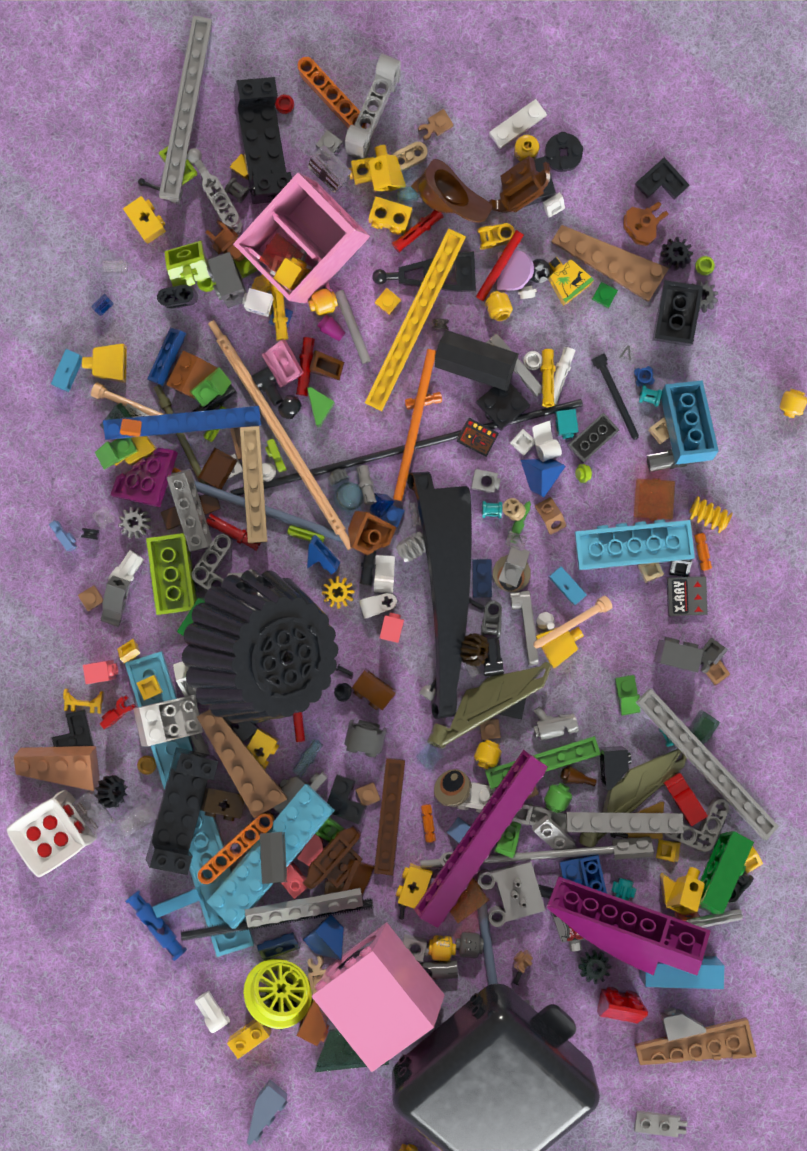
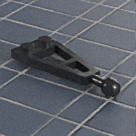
[372,251,476,292]

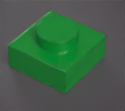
[592,282,618,308]

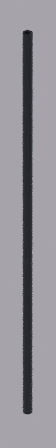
[230,399,583,496]

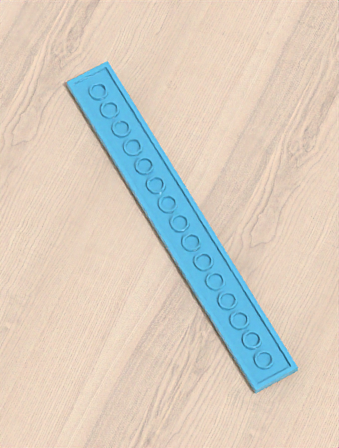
[125,651,254,957]

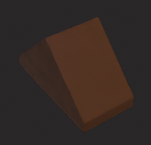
[310,350,345,381]

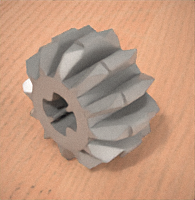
[118,506,151,539]
[396,532,426,562]

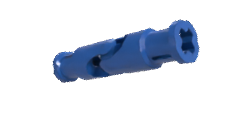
[125,890,187,961]

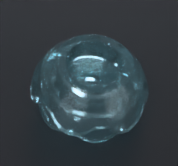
[396,187,420,202]

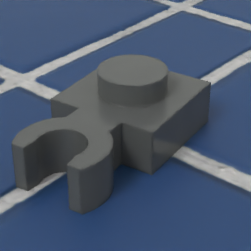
[328,468,348,486]
[700,637,728,673]

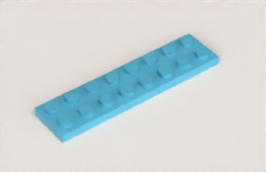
[207,784,334,929]

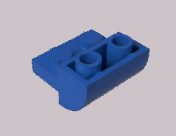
[559,855,607,893]

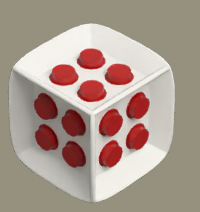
[6,790,97,877]

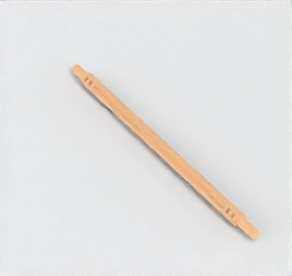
[208,320,352,550]

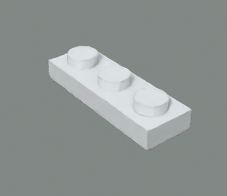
[489,99,547,149]

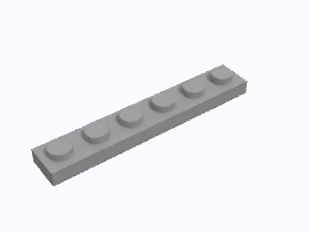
[566,812,684,834]
[245,888,363,927]

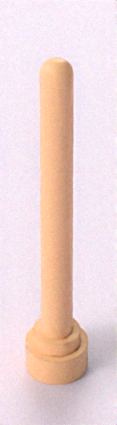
[91,382,163,416]
[533,596,612,648]

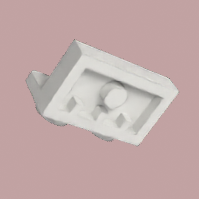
[457,782,495,813]

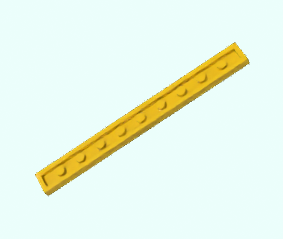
[365,228,466,412]

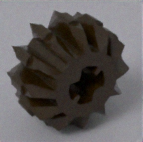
[460,633,489,667]

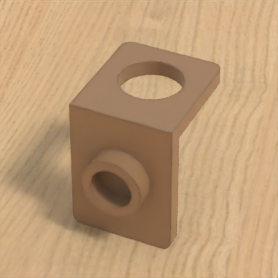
[535,497,566,535]

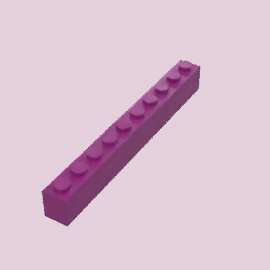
[414,750,548,928]

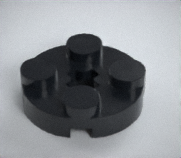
[545,132,583,172]

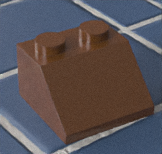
[352,668,396,711]

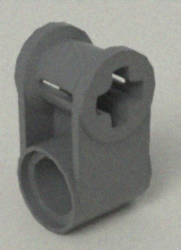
[480,600,502,638]

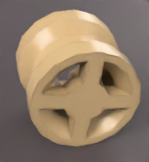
[502,498,526,521]

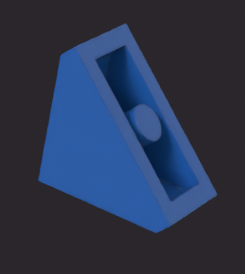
[521,459,566,498]
[303,915,344,960]

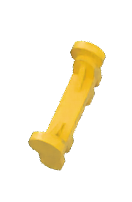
[63,688,104,714]

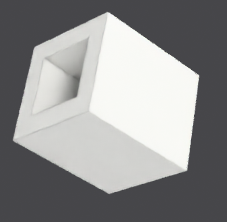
[242,288,274,317]

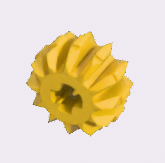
[322,576,355,609]

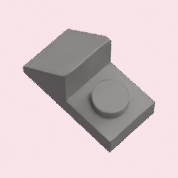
[498,544,530,587]

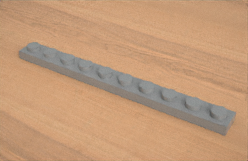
[159,15,212,202]
[636,689,779,840]

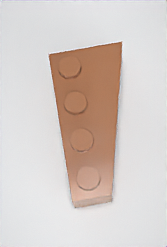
[14,746,100,791]

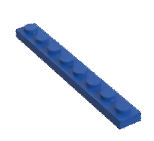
[103,406,261,440]

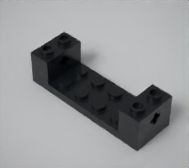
[233,77,292,204]
[145,747,219,875]

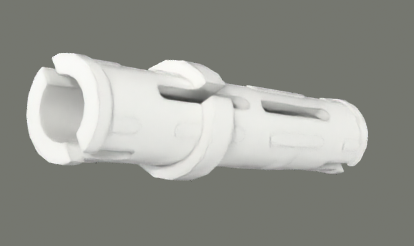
[554,347,576,405]

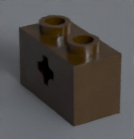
[200,788,244,821]

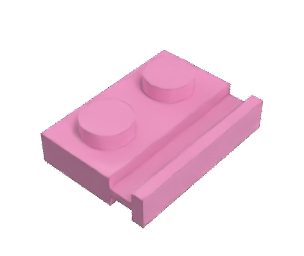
[262,340,304,388]

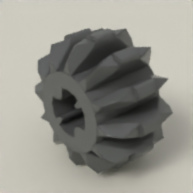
[692,280,718,313]

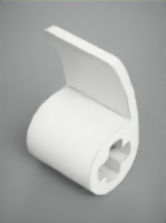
[532,421,562,462]
[374,555,395,593]

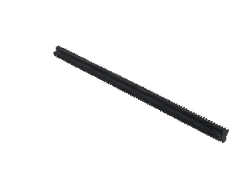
[181,898,374,942]

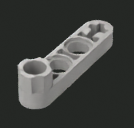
[486,334,542,397]
[510,590,539,666]

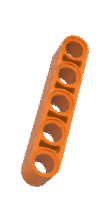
[298,57,367,129]
[198,811,275,884]

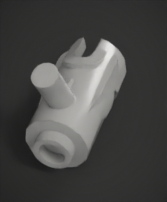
[534,706,579,740]

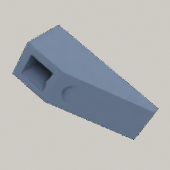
[247,1080,288,1146]

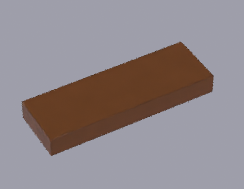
[161,494,221,530]

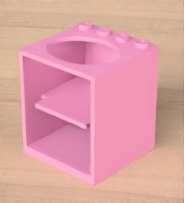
[233,172,370,303]
[312,922,445,1072]

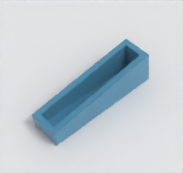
[152,887,204,918]

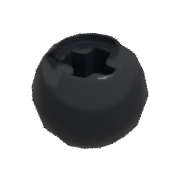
[530,259,551,283]
[278,395,302,419]

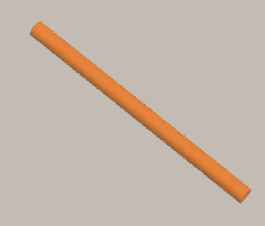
[393,349,436,501]

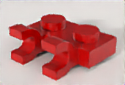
[99,695,137,729]

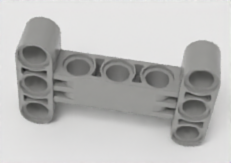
[345,53,401,159]

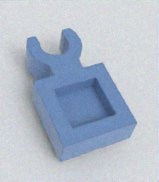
[49,520,77,551]

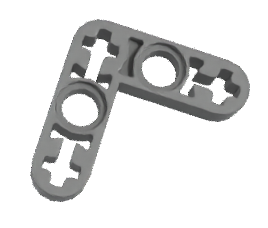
[663,797,729,852]

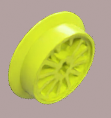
[243,959,312,1029]

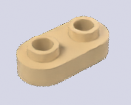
[393,142,427,171]

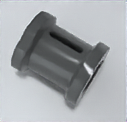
[224,178,250,203]

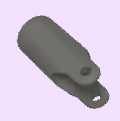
[420,960,458,980]

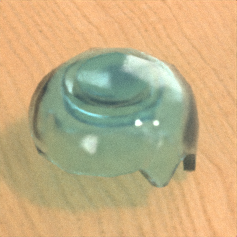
[333,482,363,512]

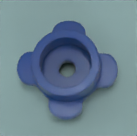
[634,366,655,387]

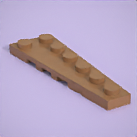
[551,225,668,302]
[197,709,288,818]
[634,1018,757,1065]

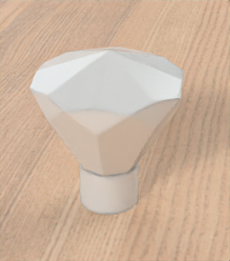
[536,612,555,630]

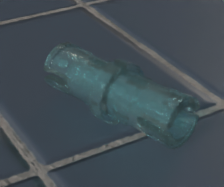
[292,738,323,777]

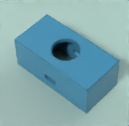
[51,349,82,392]
[548,566,587,605]

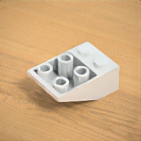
[133,695,203,746]

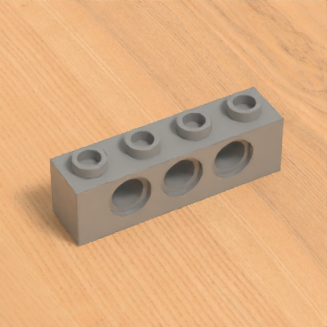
[167,469,212,551]

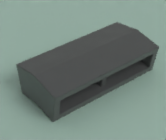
[260,832,287,884]

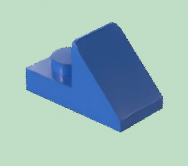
[307,535,340,575]

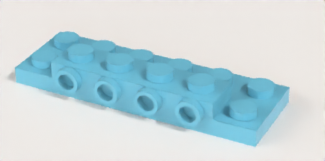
[574,519,695,570]

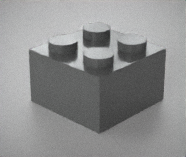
[654,637,703,673]

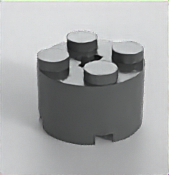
[344,720,387,757]

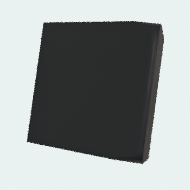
[669,559,692,577]

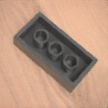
[567,412,619,463]

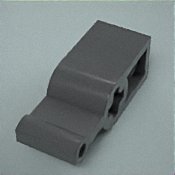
[101,575,131,627]

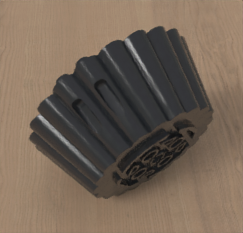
[182,569,339,724]

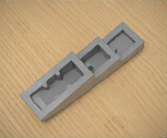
[512,803,568,834]

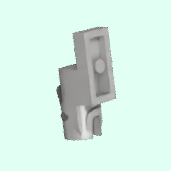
[273,771,328,813]

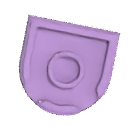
[497,250,534,292]

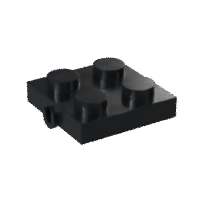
[476,383,530,431]

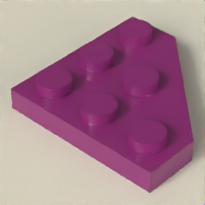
[110,447,178,507]

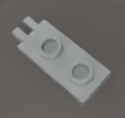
[532,815,577,850]
[634,1110,688,1137]

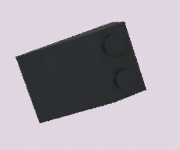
[652,280,703,346]

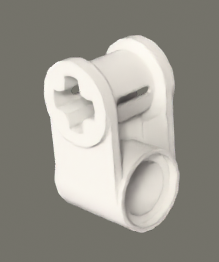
[359,593,397,619]

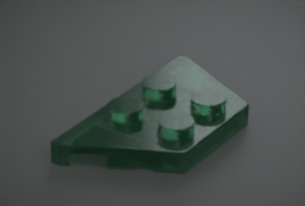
[315,1029,389,1072]

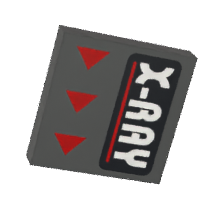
[667,577,708,616]

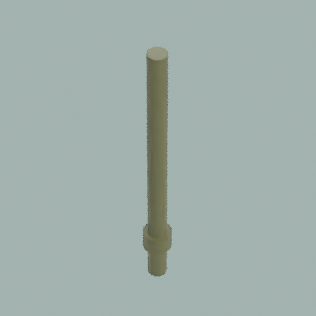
[154,385,209,485]

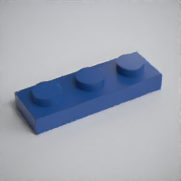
[147,327,186,386]

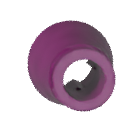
[317,314,346,341]

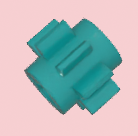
[612,878,637,901]

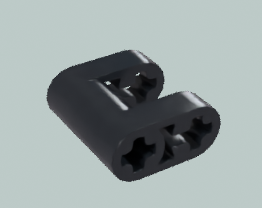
[157,285,198,309]

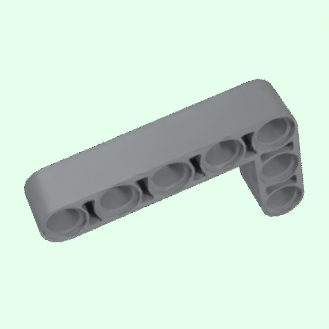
[192,534,233,590]

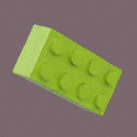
[146,533,197,615]

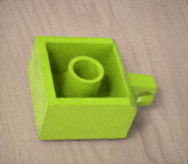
[164,241,210,287]

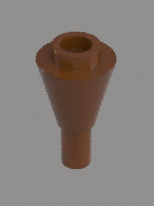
[561,765,597,786]

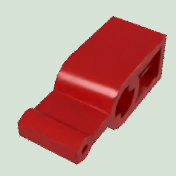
[663,772,708,826]

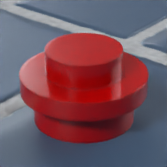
[275,94,294,114]

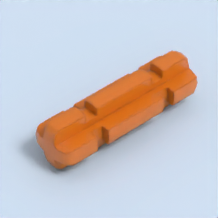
[405,392,442,410]
[694,533,712,571]
[421,804,436,843]

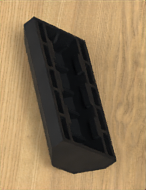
[435,330,519,391]

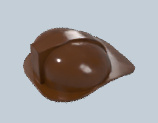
[411,159,493,222]

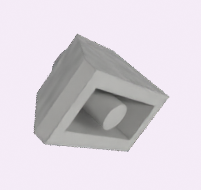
[660,1007,706,1041]

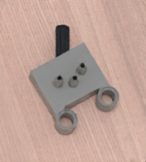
[477,860,554,927]

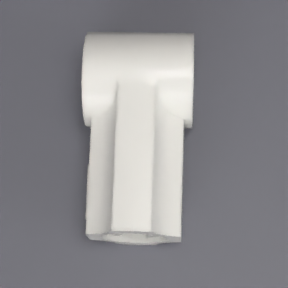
[108,550,144,581]
[194,991,230,1033]

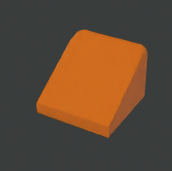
[120,419,142,437]

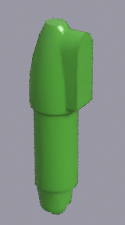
[512,501,531,535]

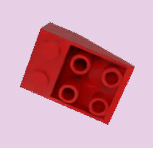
[597,987,648,1024]

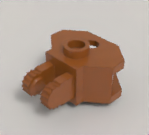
[623,202,669,246]
[205,220,245,262]

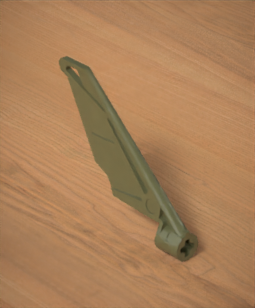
[427,662,552,749]
[579,749,687,847]

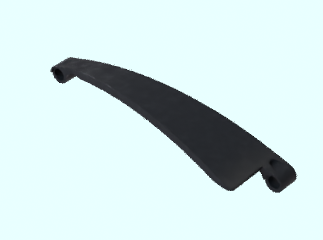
[407,471,472,719]

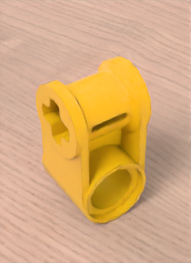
[477,223,515,250]

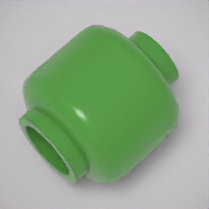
[544,783,572,813]

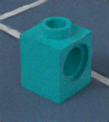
[555,409,579,439]

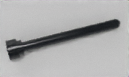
[591,353,639,440]

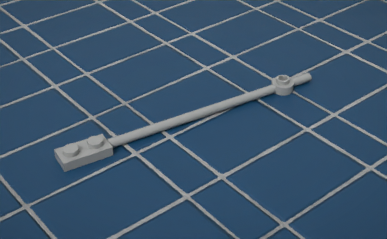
[421,837,654,868]

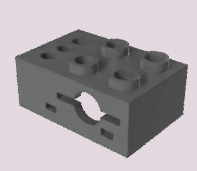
[206,252,246,308]

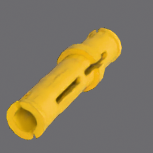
[270,282,289,340]
[540,349,556,407]

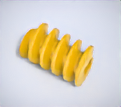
[689,496,733,533]

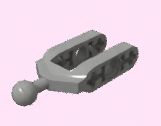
[187,148,243,234]

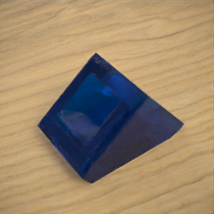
[91,294,113,316]
[370,493,394,518]

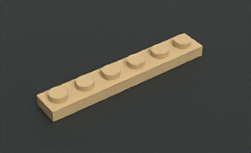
[240,426,268,543]

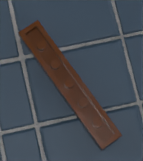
[374,758,405,876]

